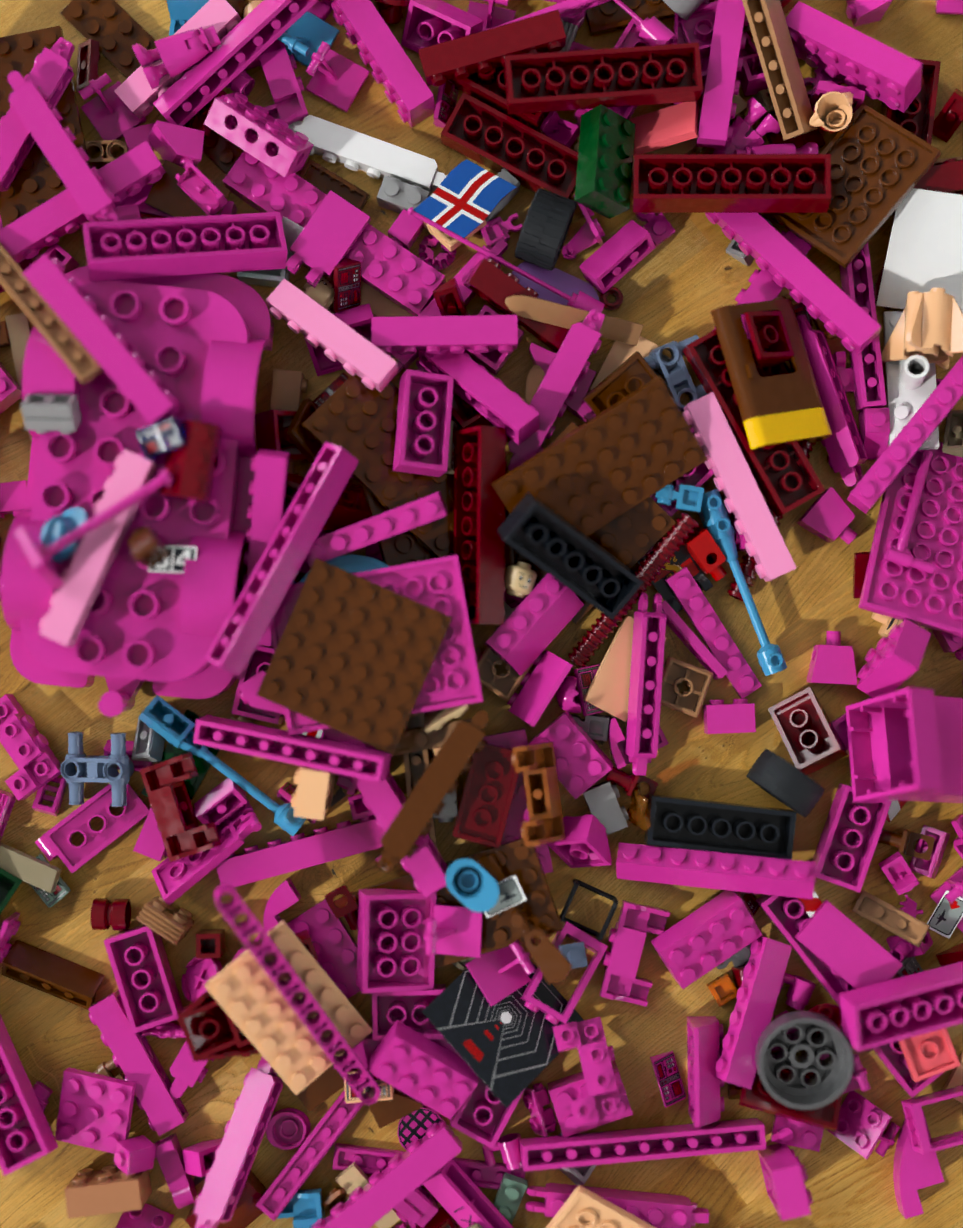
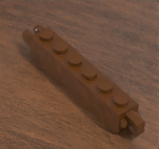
[376,710,489,873]

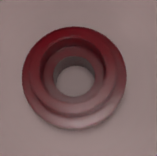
[600,287,623,311]

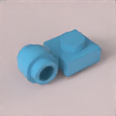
[655,484,704,513]

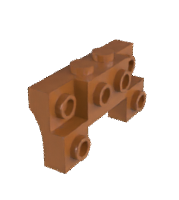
[511,742,566,847]

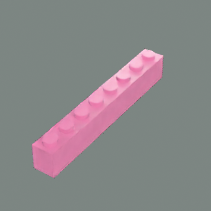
[683,392,796,582]
[39,449,157,646]

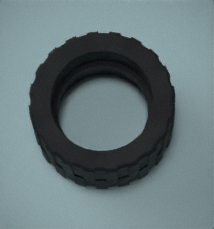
[515,188,577,271]

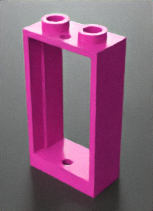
[520,921,608,1025]
[901,1085,963,1155]

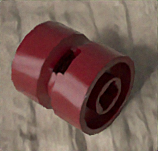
[91,898,132,931]

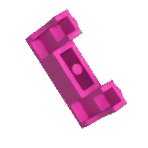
[244,40,308,125]
[0,694,61,801]
[600,900,670,1007]
[553,1017,624,1128]

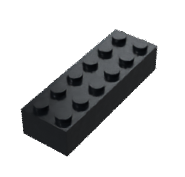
[497,492,644,619]
[644,794,797,860]

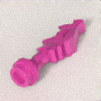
[141,1022,185,1039]

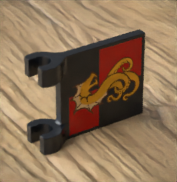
[637,545,713,613]

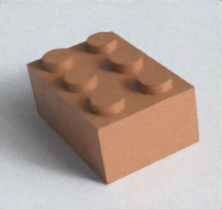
[65,1165,152,1219]

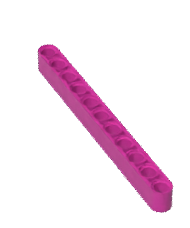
[214,884,380,1105]

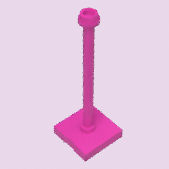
[14,469,174,590]

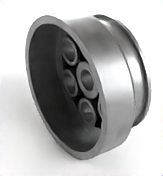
[755,1011,853,1110]

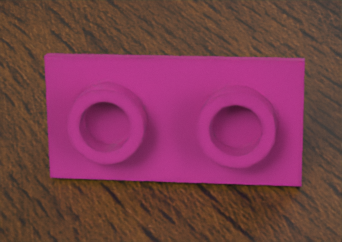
[523,1082,557,1137]

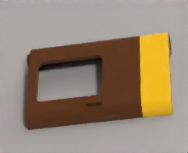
[711,296,832,450]

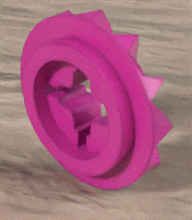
[419,234,456,270]

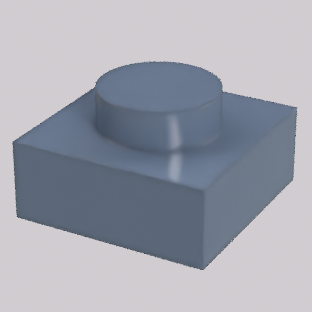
[558,942,588,969]

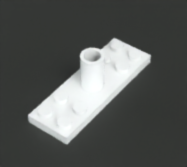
[883,311,939,450]

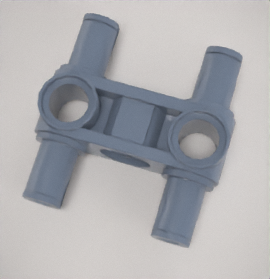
[644,335,707,412]
[60,732,134,807]

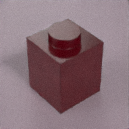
[196,929,225,959]

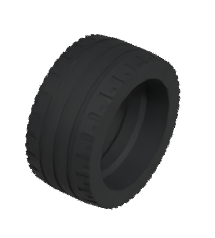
[746,749,825,818]

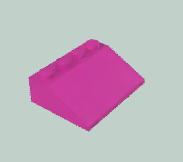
[356,889,437,993]

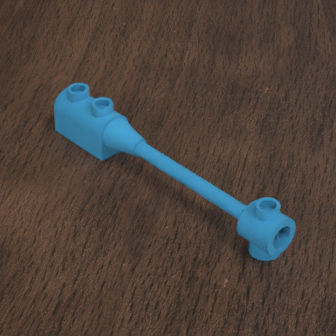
[698,489,788,676]
[139,695,307,836]

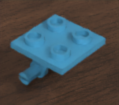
[277,11,340,67]

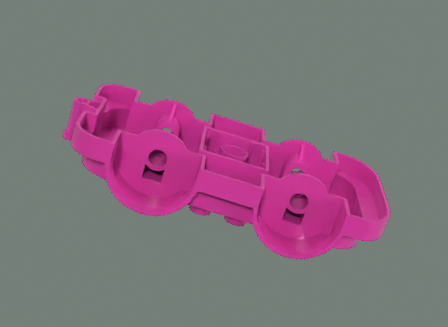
[1,265,274,717]

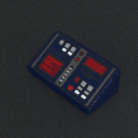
[135,417,186,460]

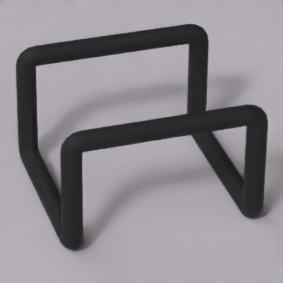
[559,879,618,941]

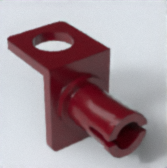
[605,767,658,804]
[325,885,358,930]

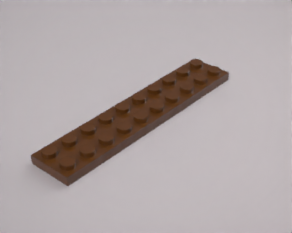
[60,0,244,175]

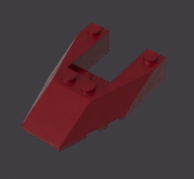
[177,930,319,1061]

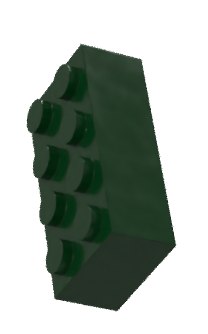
[574,104,636,219]

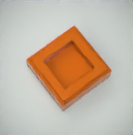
[707,973,738,1007]

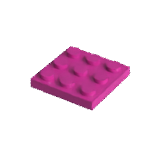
[55,1067,136,1154]

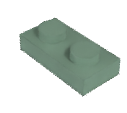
[492,1173,528,1225]

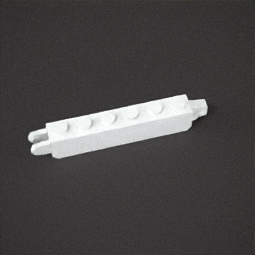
[288,115,447,194]

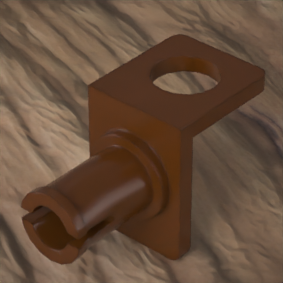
[878,829,935,861]

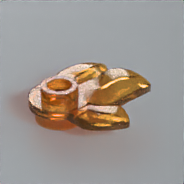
[627,783,651,831]

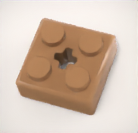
[477,647,533,701]
[661,657,714,717]
[137,895,194,944]

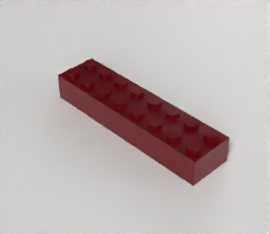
[504,42,703,114]
[633,154,831,213]
[683,329,825,517]
[453,425,507,624]

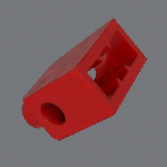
[684,527,727,581]

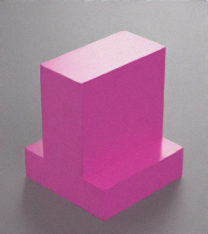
[845,687,963,803]

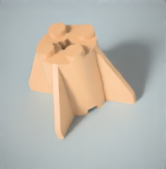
[882,287,963,370]

